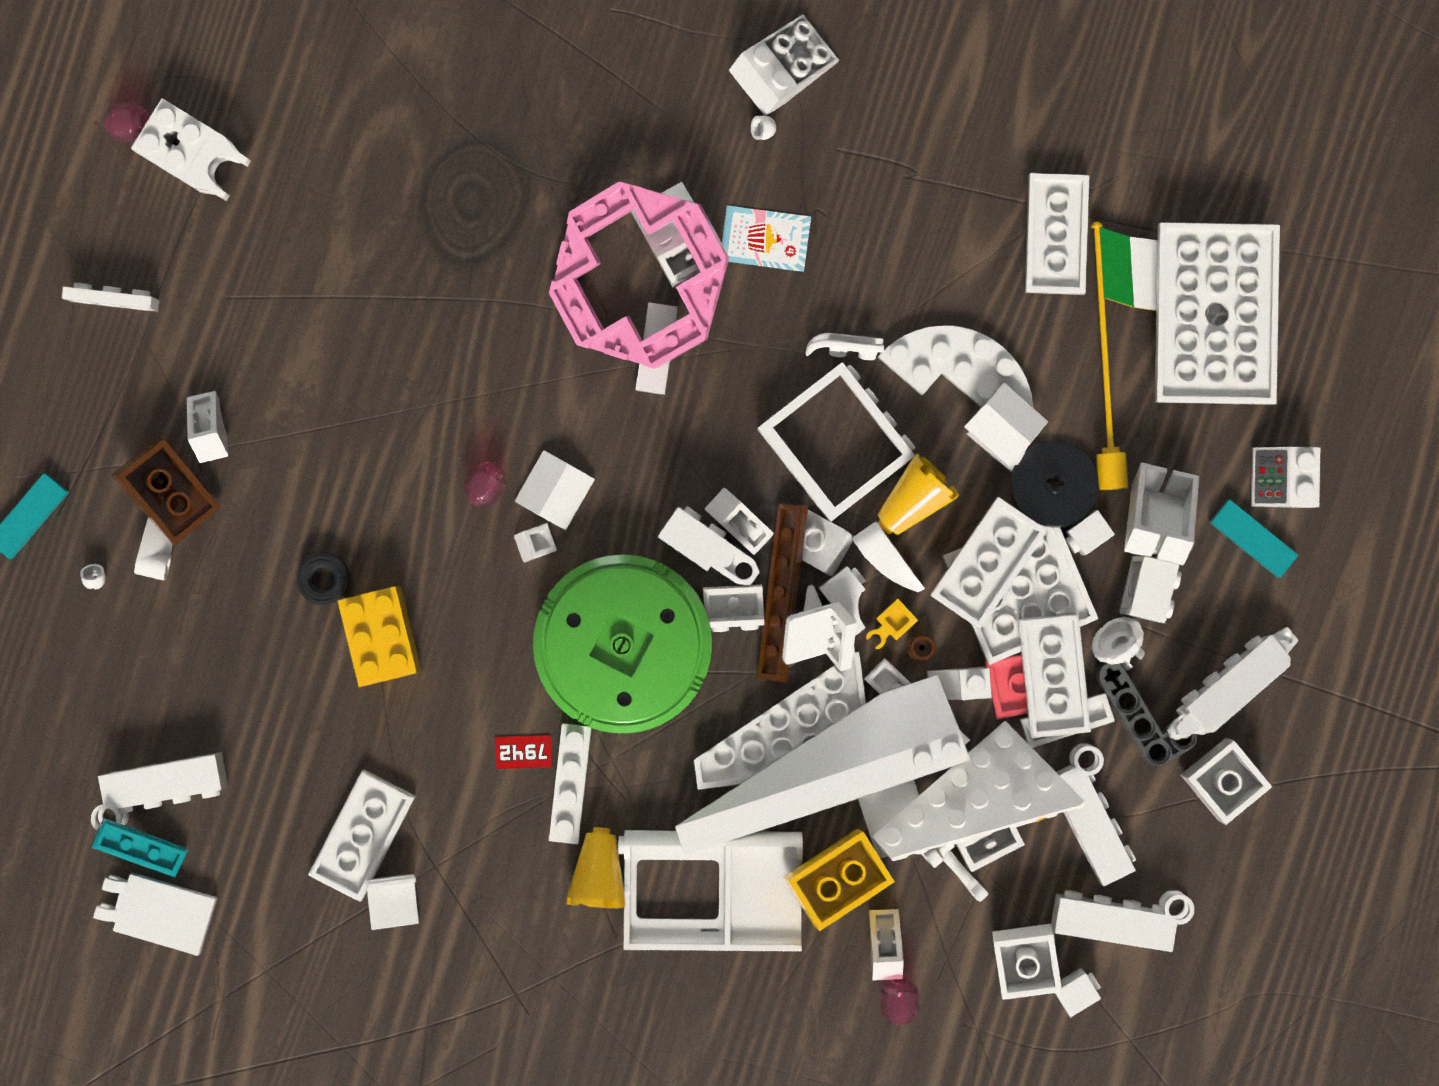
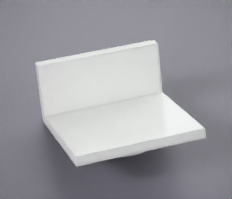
[802,510,854,577]
[366,873,419,930]

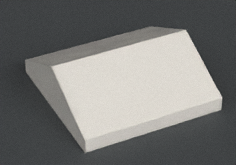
[964,383,1048,466]
[515,450,595,530]

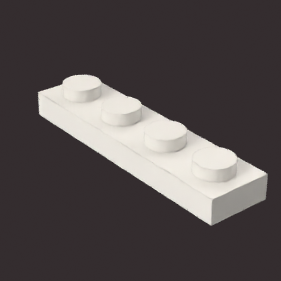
[549,723,592,844]

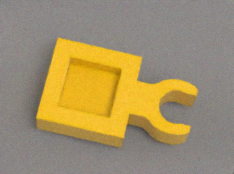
[865,599,918,649]

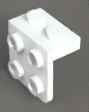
[782,602,858,671]

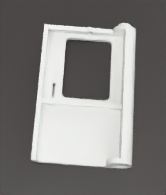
[618,830,803,951]

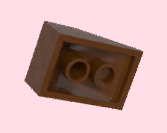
[111,438,221,545]

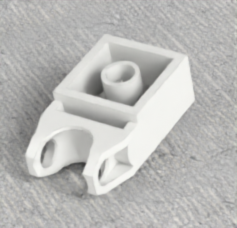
[131,98,251,201]
[658,506,759,585]

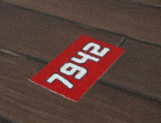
[495,735,552,769]

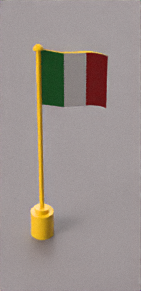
[1091,221,1158,490]

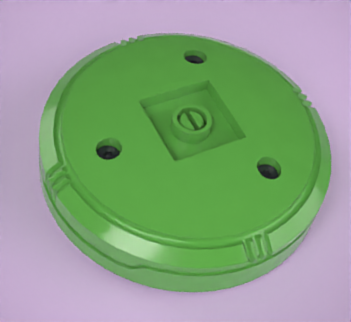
[533,554,712,734]

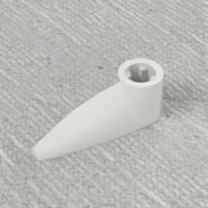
[134,518,172,580]
[852,521,924,592]

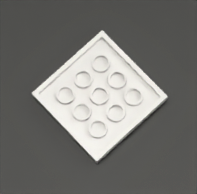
[943,525,1098,665]

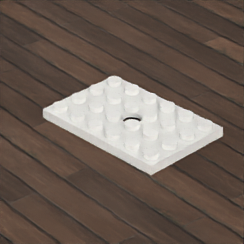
[1155,223,1280,405]

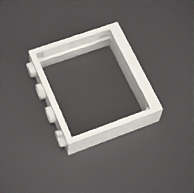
[757,362,915,522]

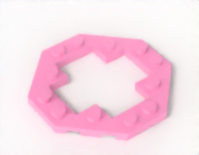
[549,182,729,369]

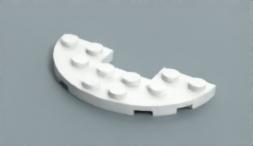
[878,326,1034,472]

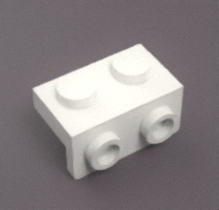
[703,584,764,632]

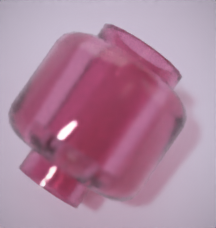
[104,103,150,142]
[463,461,507,507]
[880,978,919,1025]

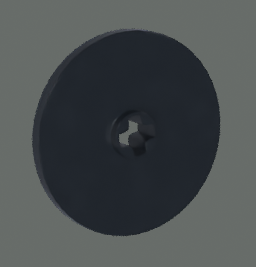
[1010,441,1099,528]

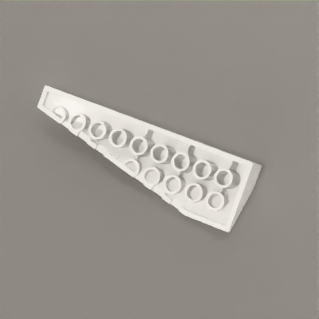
[675,675,970,855]

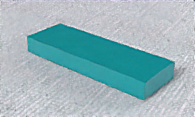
[0,473,69,559]
[1209,499,1299,578]
[91,818,188,877]

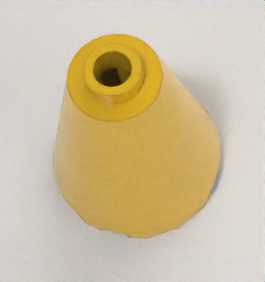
[877,453,959,535]
[566,827,625,909]

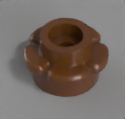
[908,633,937,662]

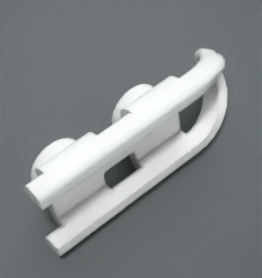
[805,333,884,360]

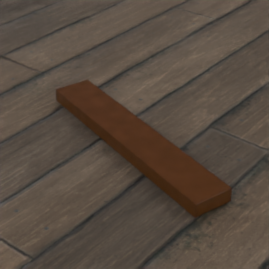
[756,503,808,682]

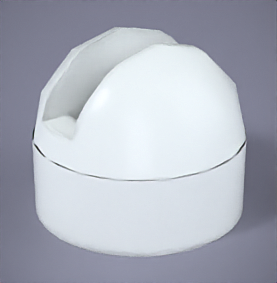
[751,116,776,140]
[80,564,106,590]

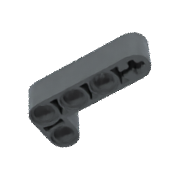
[1094,662,1197,766]

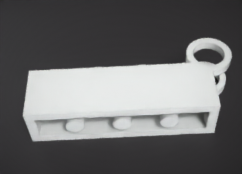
[1056,743,1136,886]
[91,752,228,830]
[1051,890,1194,952]

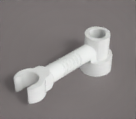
[921,845,989,902]

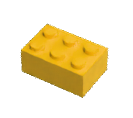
[338,586,422,687]
[783,829,895,931]

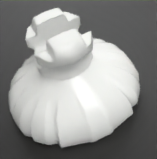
[1091,616,1145,671]

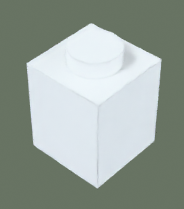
[1064,510,1115,555]
[1055,968,1101,1017]

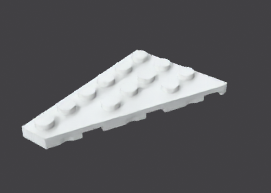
[694,652,866,790]
[872,721,1085,861]

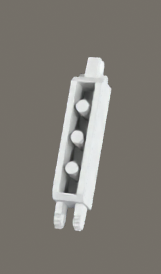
[1167,627,1298,740]

